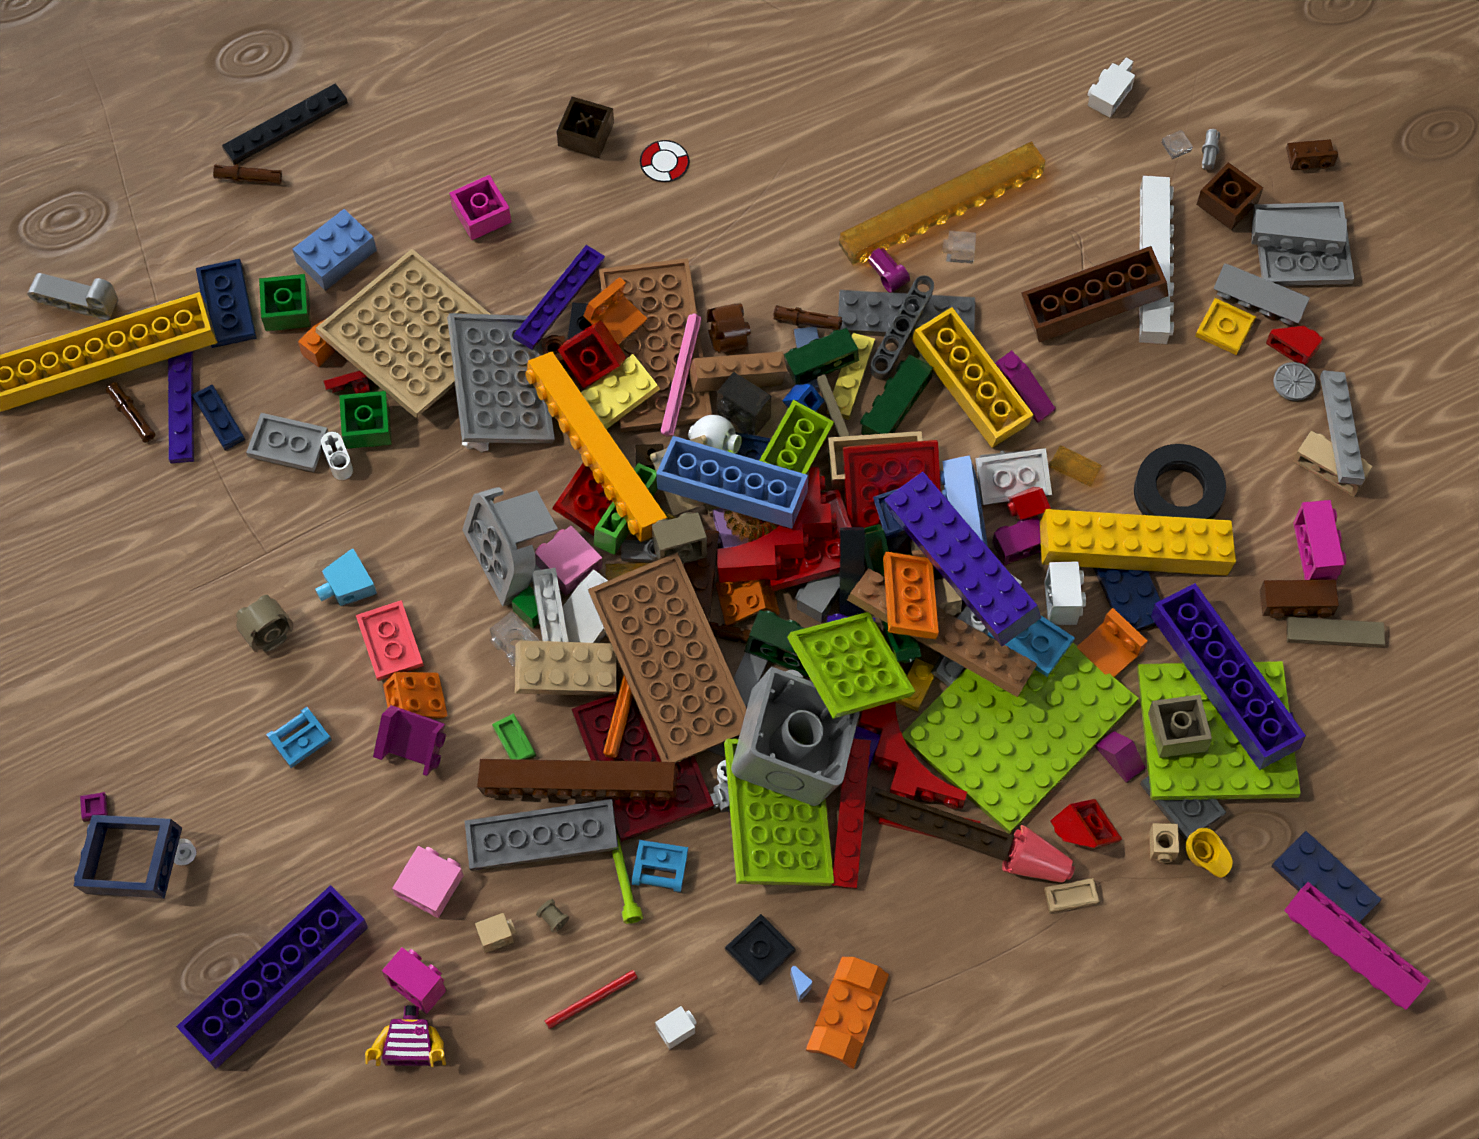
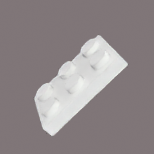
[975,448,1052,505]

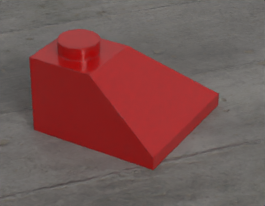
[1050,799,1122,848]

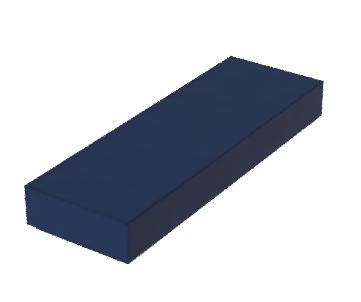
[192,384,245,451]

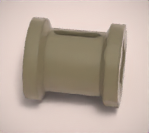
[536,899,569,933]

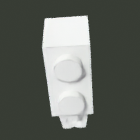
[1087,58,1135,118]

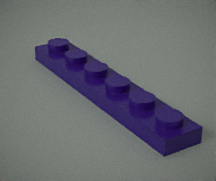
[513,245,605,350]
[168,351,194,463]

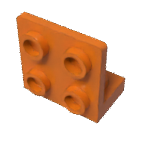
[583,277,647,345]
[716,579,780,626]
[1077,608,1148,678]
[383,672,447,718]

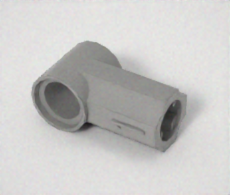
[621,539,658,563]

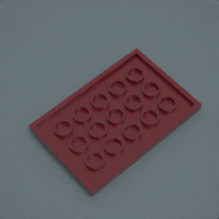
[571,692,714,842]

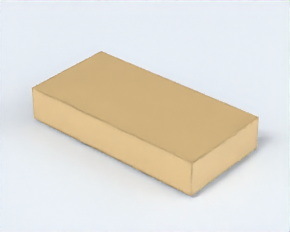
[1044,878,1099,913]

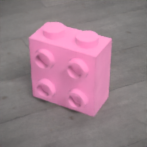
[535,526,602,596]
[392,846,464,918]

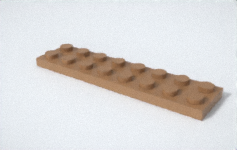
[847,569,1037,697]

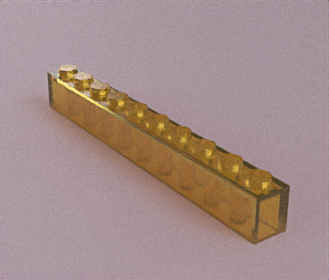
[839,141,1046,265]

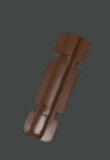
[709,622,751,644]

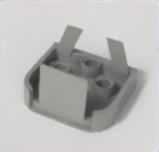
[462,487,558,607]

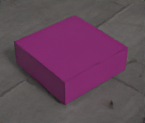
[80,792,108,822]

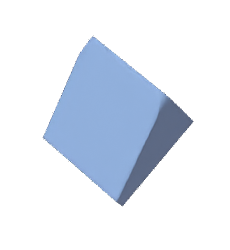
[790,966,812,1002]

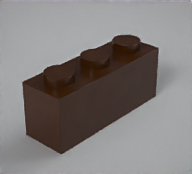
[1260,579,1339,619]

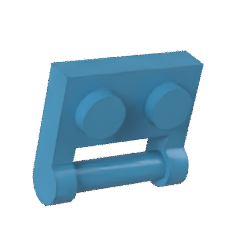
[266,706,331,768]
[632,840,688,892]

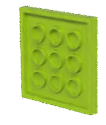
[787,612,915,719]

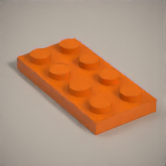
[883,552,939,639]

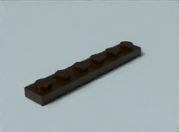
[864,787,1014,861]

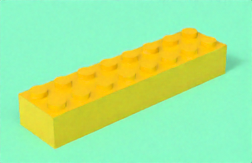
[1039,509,1236,576]

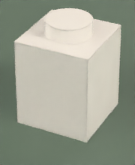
[655,1006,697,1050]

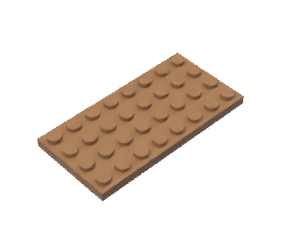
[599,258,712,432]
[588,553,746,763]

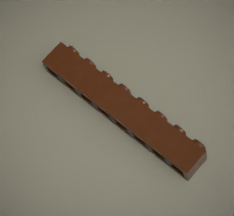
[477,759,678,801]

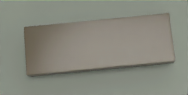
[817,374,850,437]

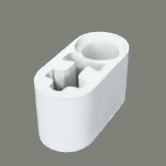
[321,432,353,480]

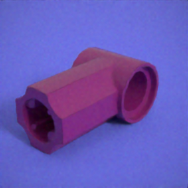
[868,248,910,293]

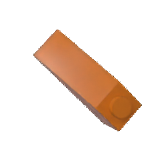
[298,319,336,367]

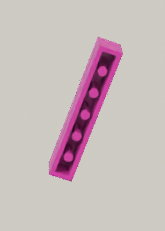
[1284,882,1430,1010]

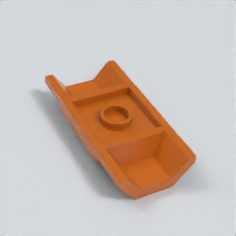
[806,957,889,1069]

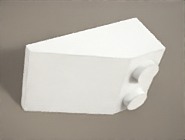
[562,570,608,643]

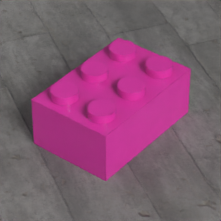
[1293,500,1346,580]

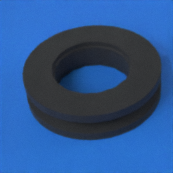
[1134,444,1226,519]

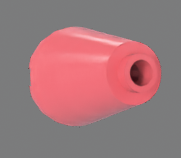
[1002,825,1075,883]

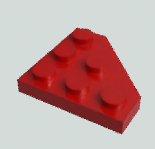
[552,463,613,536]

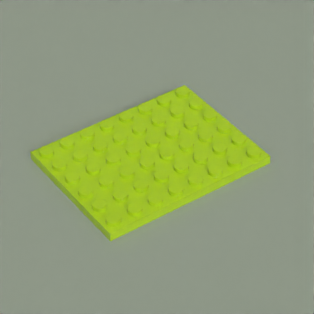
[902,643,1139,834]

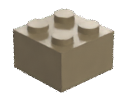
[652,512,707,564]
[1148,695,1212,758]

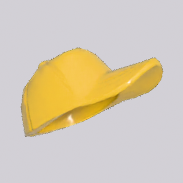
[1186,828,1233,878]

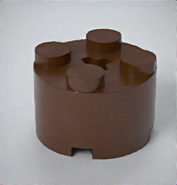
[707,303,751,354]

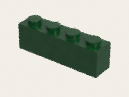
[860,354,933,435]

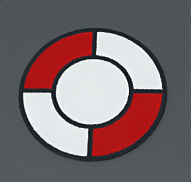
[640,140,689,182]

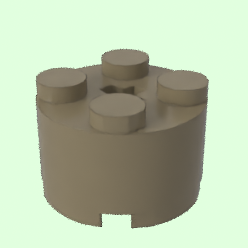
[236,595,293,652]

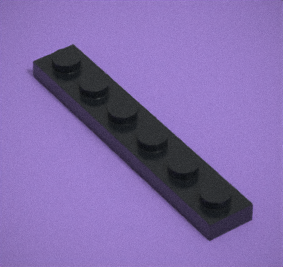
[222,83,348,165]

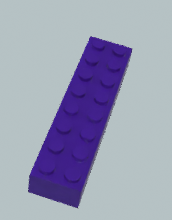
[884,472,1041,646]
[1151,583,1306,770]
[176,885,368,1070]

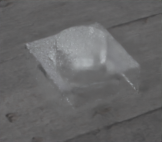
[1161,130,1193,159]

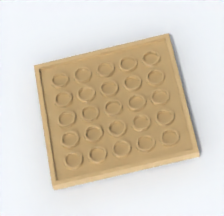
[316,249,491,418]

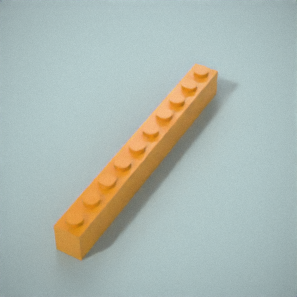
[525,352,667,542]

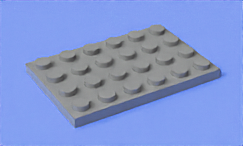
[447,313,555,443]

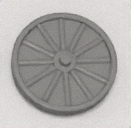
[1273,362,1316,401]

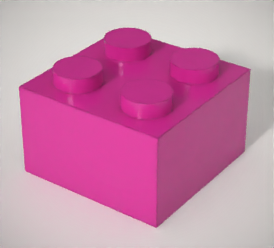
[449,175,511,241]
[382,947,446,1015]

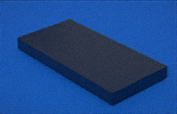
[196,259,257,348]

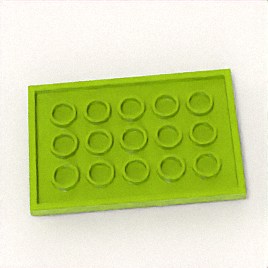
[724,739,834,886]

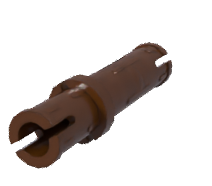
[213,164,282,185]
[773,305,843,330]
[106,382,156,443]

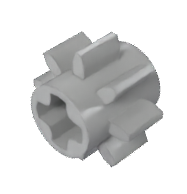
[710,782,730,812]

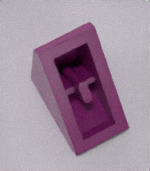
[1095,731,1146,783]

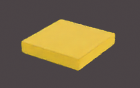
[1195,298,1256,355]

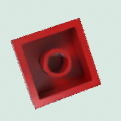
[558,320,627,388]

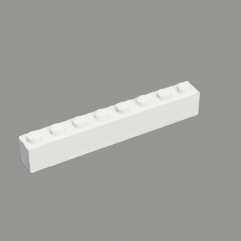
[1139,176,1174,344]

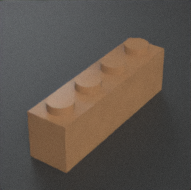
[689,351,787,392]

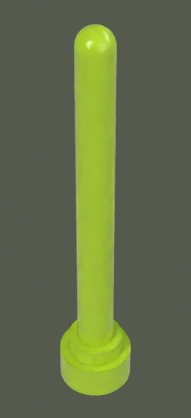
[612,829,643,924]

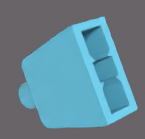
[315,549,377,606]

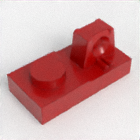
[323,370,370,394]

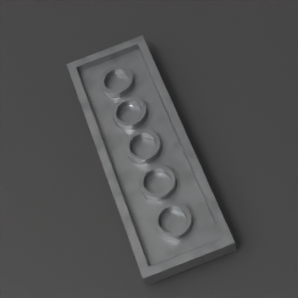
[838,290,975,338]
[465,799,619,871]

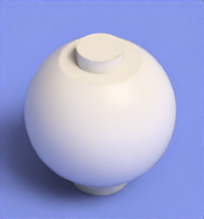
[688,415,741,454]

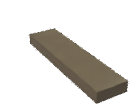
[1286,617,1385,648]

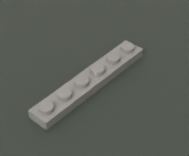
[1320,370,1365,485]

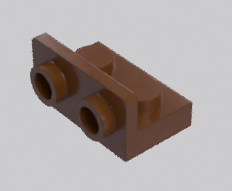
[1286,139,1338,170]

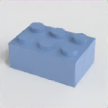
[293,209,377,291]

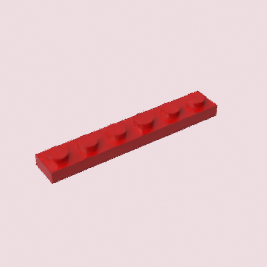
[832,739,871,889]

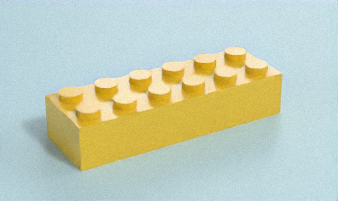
[912,307,1034,448]

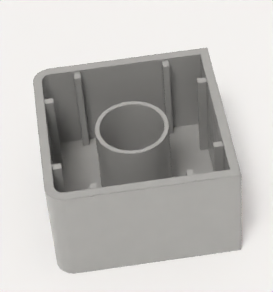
[731,666,860,806]

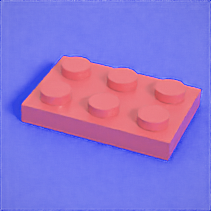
[356,600,424,681]

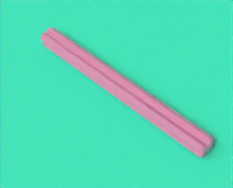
[660,314,701,437]

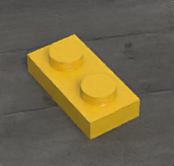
[896,658,935,712]

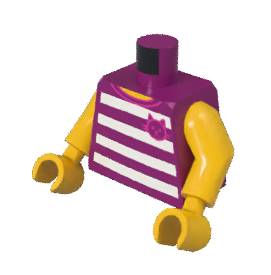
[365,1005,446,1067]

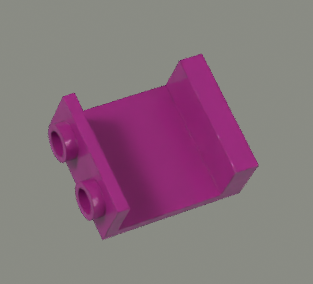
[373,705,446,776]

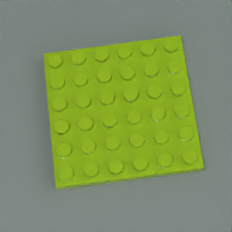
[1137,661,1301,800]

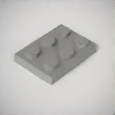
[246,413,328,472]

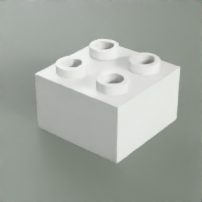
[1044,562,1086,625]

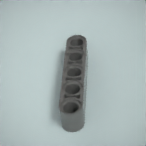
[870,275,934,380]

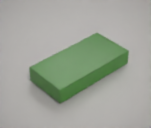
[492,713,536,760]

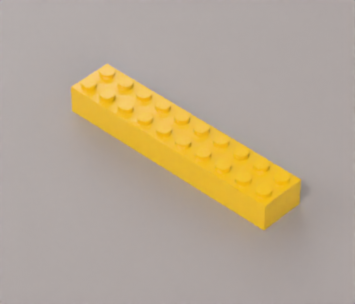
[0,292,217,412]

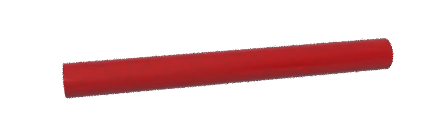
[544,970,638,1029]

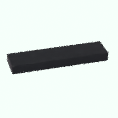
[839,527,865,617]

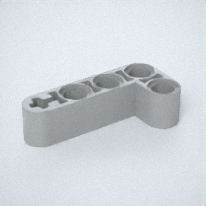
[27,273,118,320]

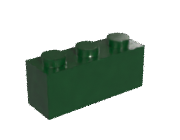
[784,328,859,385]

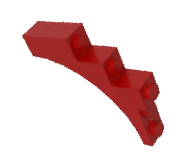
[717,467,837,583]
[859,701,967,809]

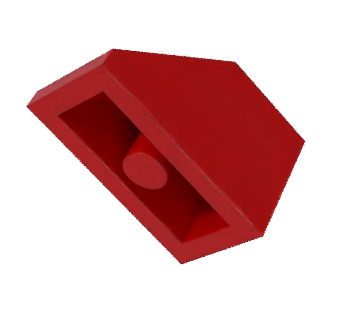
[1266,326,1323,365]
[1007,486,1051,520]

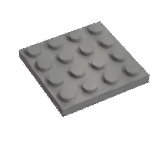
[1253,202,1354,286]

